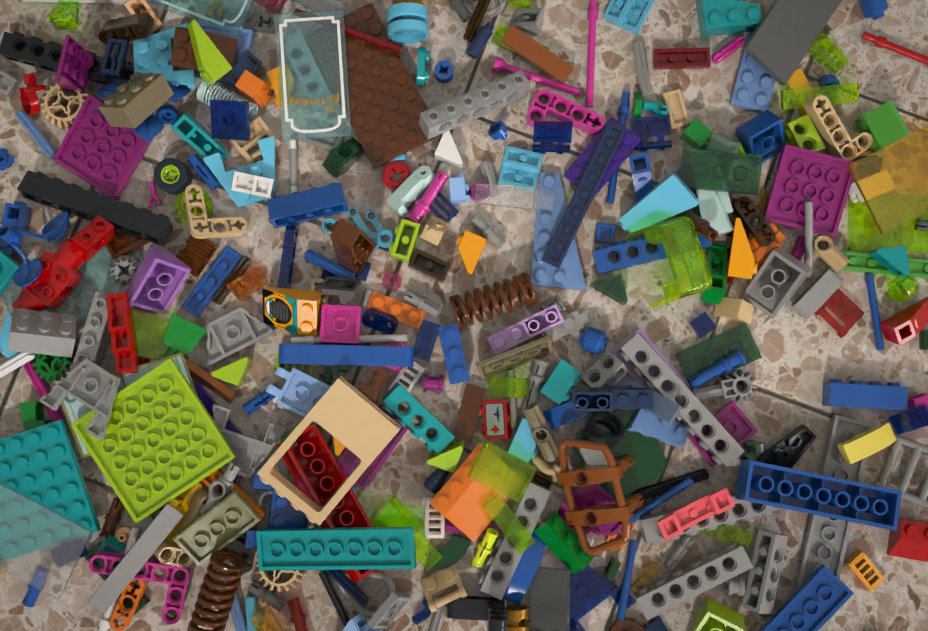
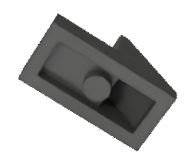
[319,276,363,305]

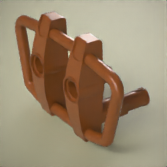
[555,438,643,555]

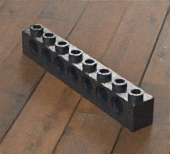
[0,31,134,85]

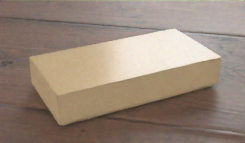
[661,88,690,130]

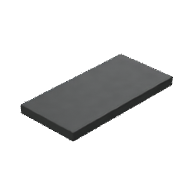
[742,0,842,86]

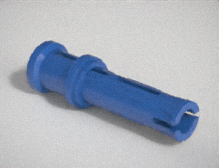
[687,349,746,390]

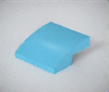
[603,0,654,35]
[498,146,543,193]

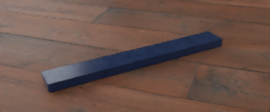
[542,122,626,269]

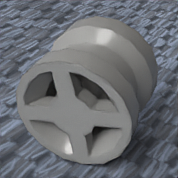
[724,576,745,596]

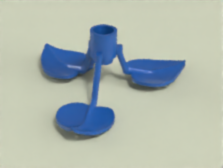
[96,82,191,143]
[0,211,69,288]

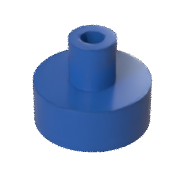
[818,74,840,94]
[158,104,178,124]
[488,121,508,141]

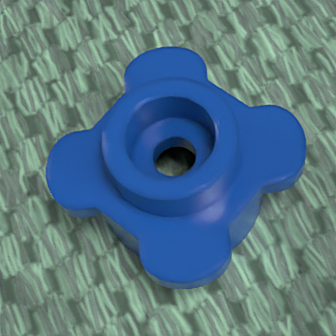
[0,148,14,171]

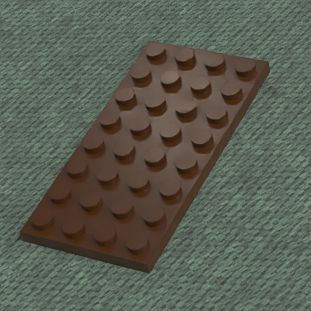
[305,2,441,169]

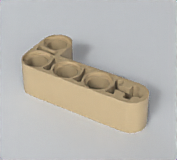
[804,95,873,161]
[153,489,209,568]

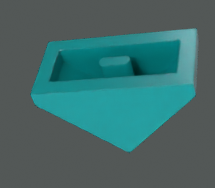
[869,246,910,278]

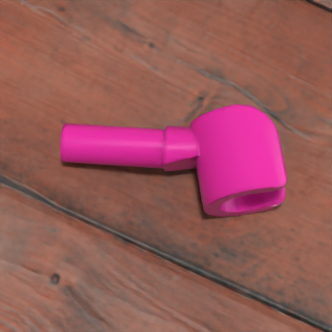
[148,181,162,207]

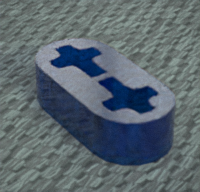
[362,308,399,335]

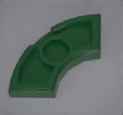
[424,535,471,570]

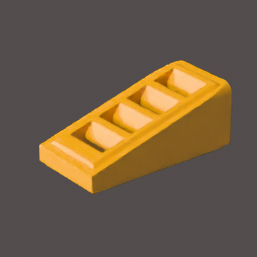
[843,549,885,592]

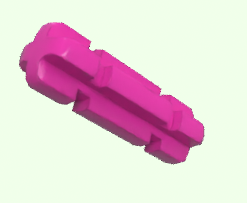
[711,35,745,64]

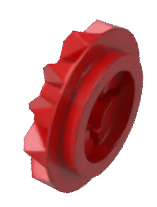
[382,161,412,191]

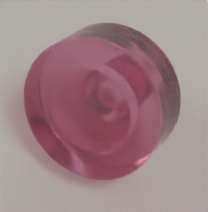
[383,272,402,291]

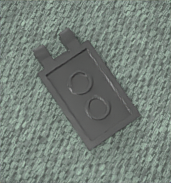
[530,567,570,631]

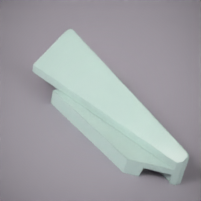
[689,148,734,237]

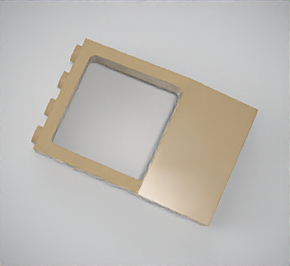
[257,375,401,526]

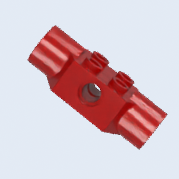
[12,238,85,311]

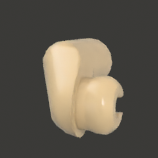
[532,455,561,476]

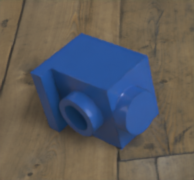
[1,201,31,231]

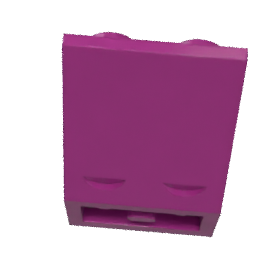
[54,35,93,92]

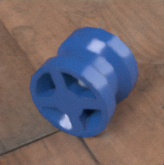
[434,61,453,84]

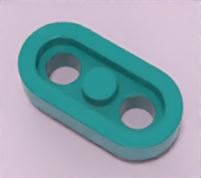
[417,47,430,85]

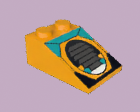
[262,287,321,336]

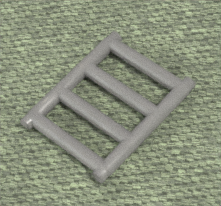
[874,434,928,508]

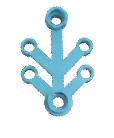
[322,206,395,250]

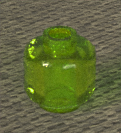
[888,275,919,302]

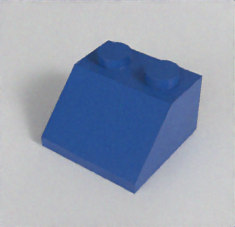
[736,109,786,167]

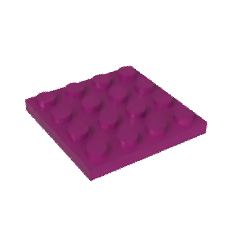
[53,94,153,200]
[762,144,857,237]

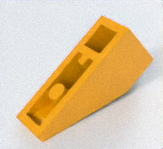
[728,217,758,279]

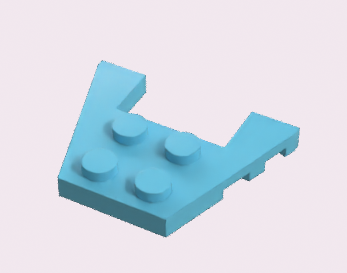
[133,23,196,89]
[203,136,276,207]

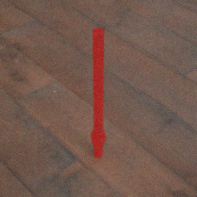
[861,31,928,65]

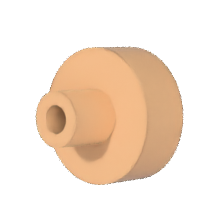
[115,526,132,547]

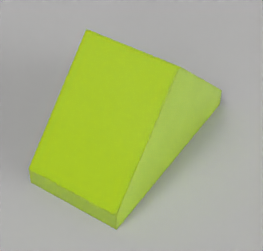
[211,357,252,386]
[427,439,465,473]

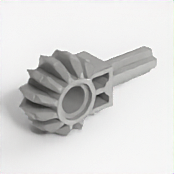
[692,369,757,402]

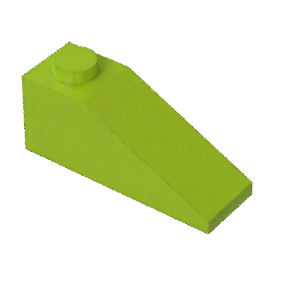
[187,19,233,85]

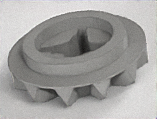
[110,255,140,286]

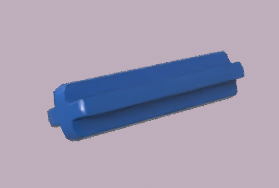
[304,249,356,278]

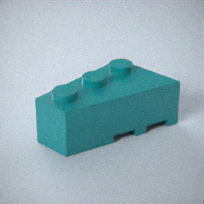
[695,0,762,37]

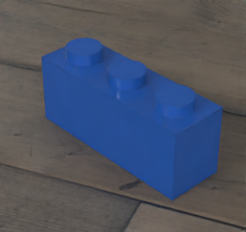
[437,323,470,384]

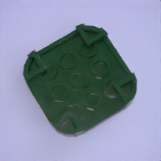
[572,409,666,500]

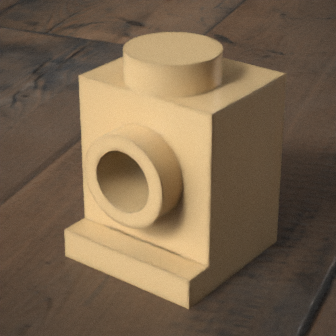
[420,215,450,246]

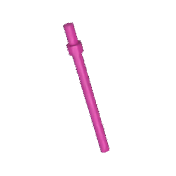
[585,0,599,108]

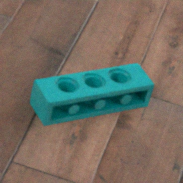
[381,381,455,454]

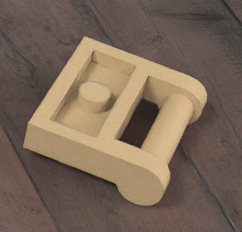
[229,116,281,165]
[419,564,468,613]

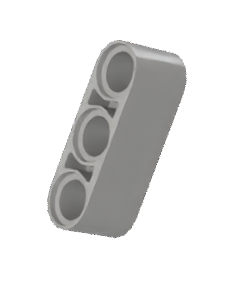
[791,267,844,319]

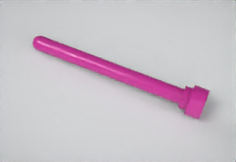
[492,57,580,95]

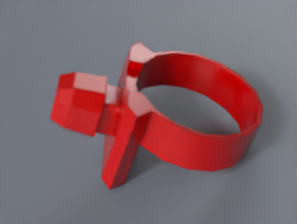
[18,73,46,115]

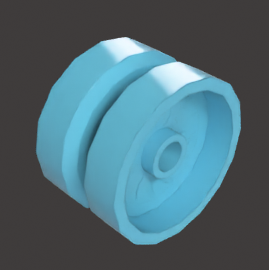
[387,2,429,44]

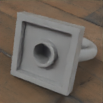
[352,570,411,629]

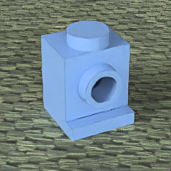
[449,174,470,204]

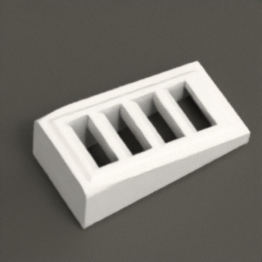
[387,362,425,393]
[425,497,445,538]

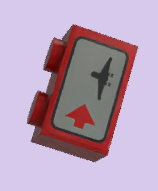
[480,399,512,440]

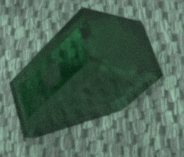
[322,138,365,178]

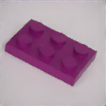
[688,401,758,467]

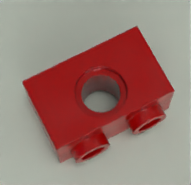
[71,215,114,263]

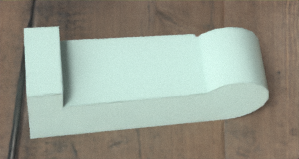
[386,166,436,218]

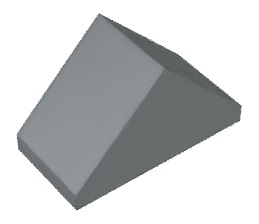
[509,7,545,36]

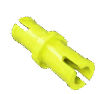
[471,528,499,567]

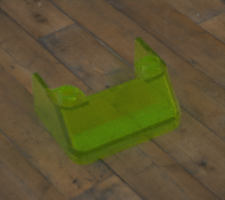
[626,216,712,308]

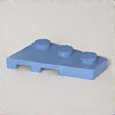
[627,409,689,448]

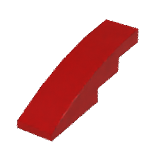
[107,291,138,375]

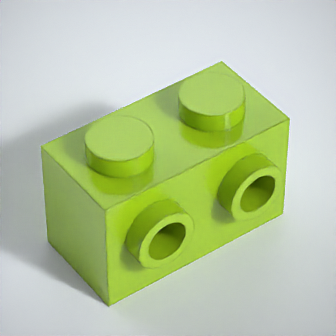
[389,219,421,263]

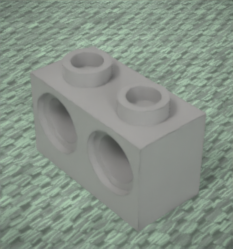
[581,350,629,388]

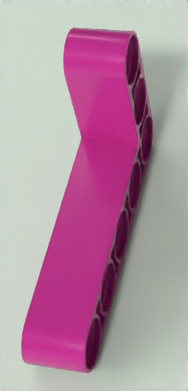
[89,551,190,625]

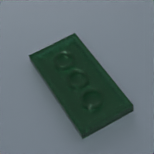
[679,149,763,195]
[675,323,762,389]

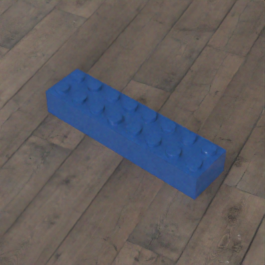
[735,459,902,531]

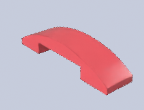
[656,487,735,541]

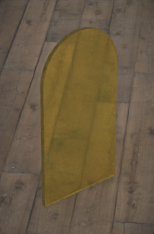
[847,126,928,234]

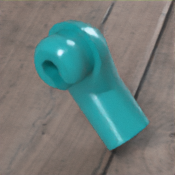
[642,100,669,117]

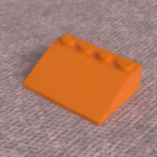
[429,443,524,542]

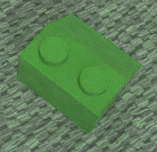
[855,100,910,153]

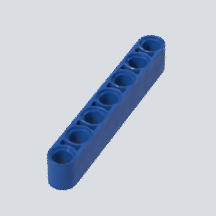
[278,344,414,367]

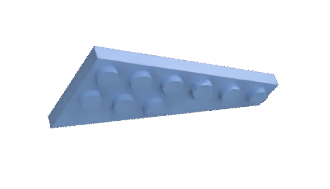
[530,172,587,291]

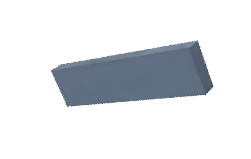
[615,376,682,424]

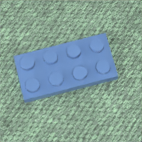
[729,32,775,114]

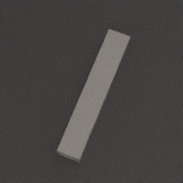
[88,503,184,614]

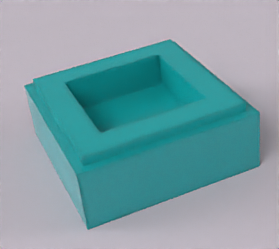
[98,535,126,553]

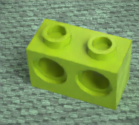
[783,114,825,152]

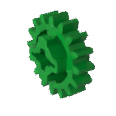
[32,354,75,381]

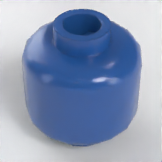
[859,0,889,20]
[578,327,608,354]

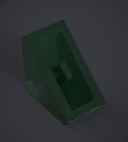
[590,274,628,305]

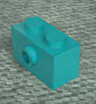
[539,359,581,404]

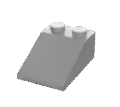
[741,248,812,319]

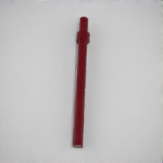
[294,8,403,53]

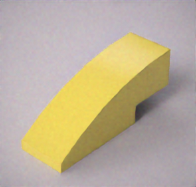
[837,422,897,464]

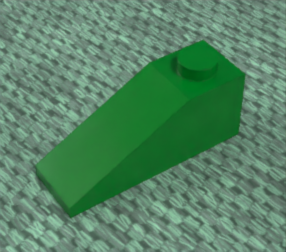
[700,243,727,305]

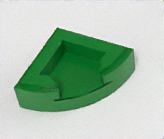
[633,92,643,117]

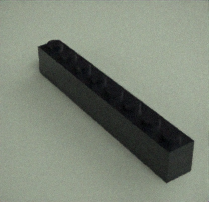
[17,170,174,247]

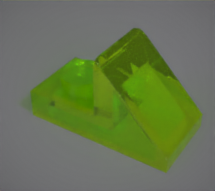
[47,2,79,29]

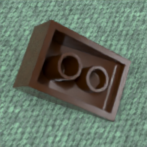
[171,26,238,76]

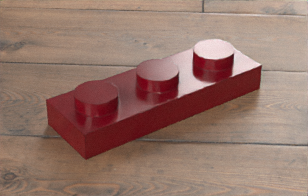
[652,47,711,70]

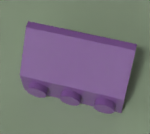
[125,245,191,315]

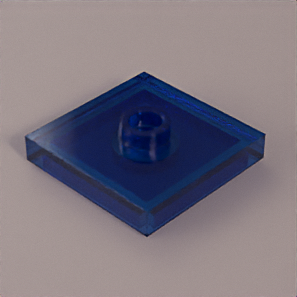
[210,99,250,141]

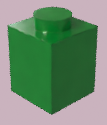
[680,118,713,149]

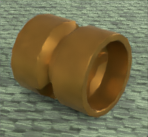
[505,605,530,631]

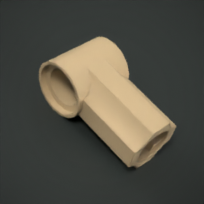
[813,236,850,273]

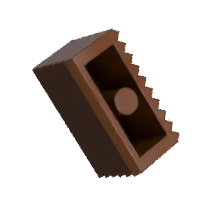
[176,235,219,278]

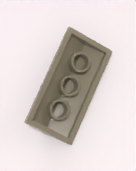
[475,335,553,380]

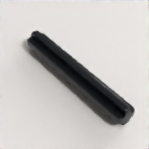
[634,469,709,501]

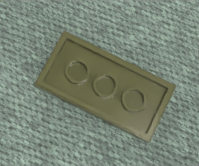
[173,489,262,566]

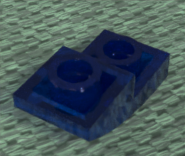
[888,404,928,435]

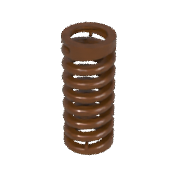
[449,271,537,330]
[187,550,247,631]

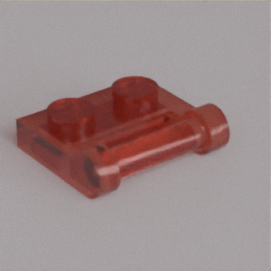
[814,289,865,338]

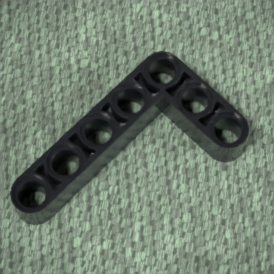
[447,596,508,631]

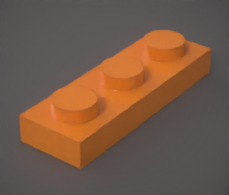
[366,291,426,330]

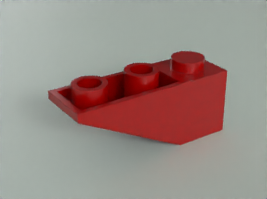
[880,297,928,345]

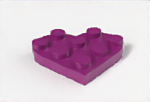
[558,484,622,536]

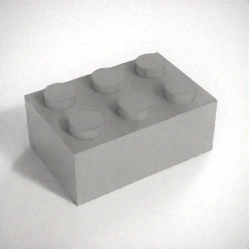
[7,308,76,357]

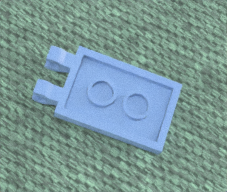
[266,367,331,424]

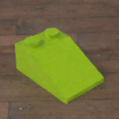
[690,597,745,631]

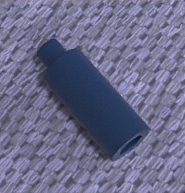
[465,22,494,59]

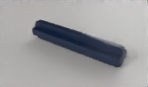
[325,570,369,606]

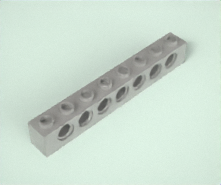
[619,333,745,467]
[638,492,789,545]

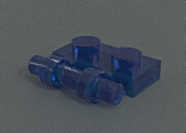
[630,115,672,152]
[532,121,573,154]

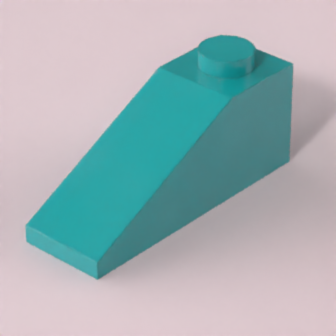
[171,110,229,159]

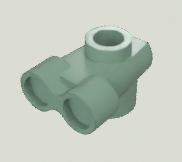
[740,439,764,462]

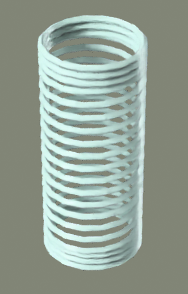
[196,80,258,126]

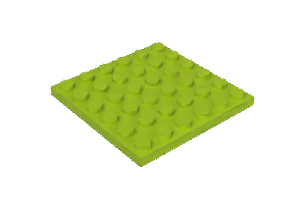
[71,358,237,523]

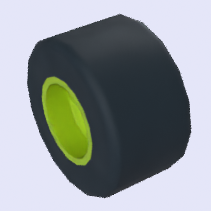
[154,158,192,195]

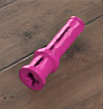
[406,170,449,224]

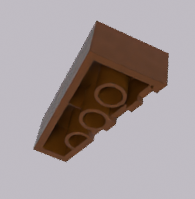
[330,218,377,277]

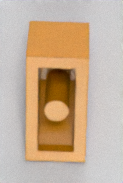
[456,230,487,276]

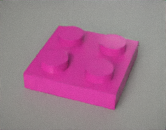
[319,304,361,346]

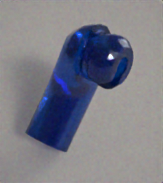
[412,597,432,625]

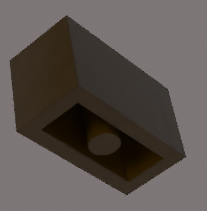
[408,248,451,284]

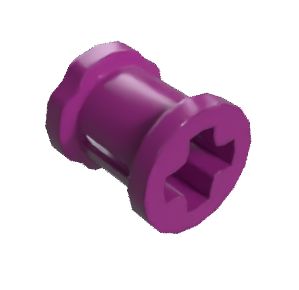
[423,374,443,392]

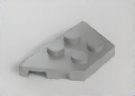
[206,307,275,367]

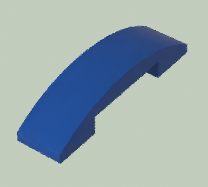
[503,526,547,606]

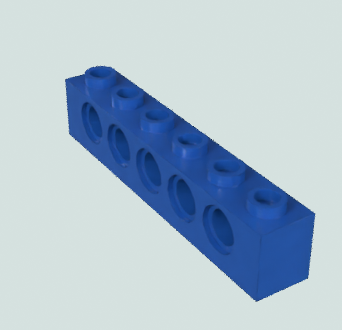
[592,224,712,275]

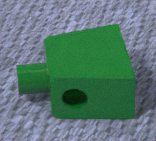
[162,312,207,357]

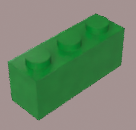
[533,511,595,574]

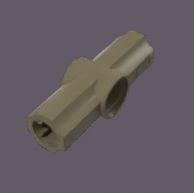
[523,403,559,462]

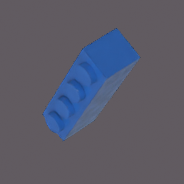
[267,182,349,228]
[822,379,908,410]

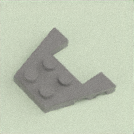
[39,359,120,440]
[212,404,287,478]

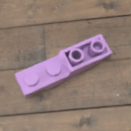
[487,304,565,354]

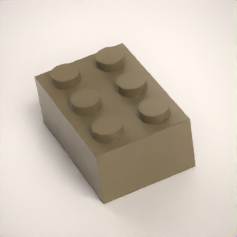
[98,72,174,128]

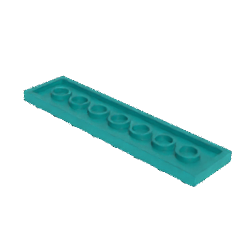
[256,526,417,571]

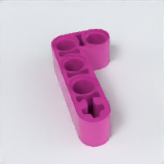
[526,89,604,135]

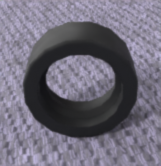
[585,411,625,449]

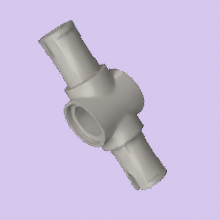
[200,461,242,514]

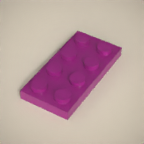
[337,405,409,491]

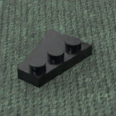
[755,424,817,469]

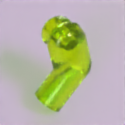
[507,0,533,9]

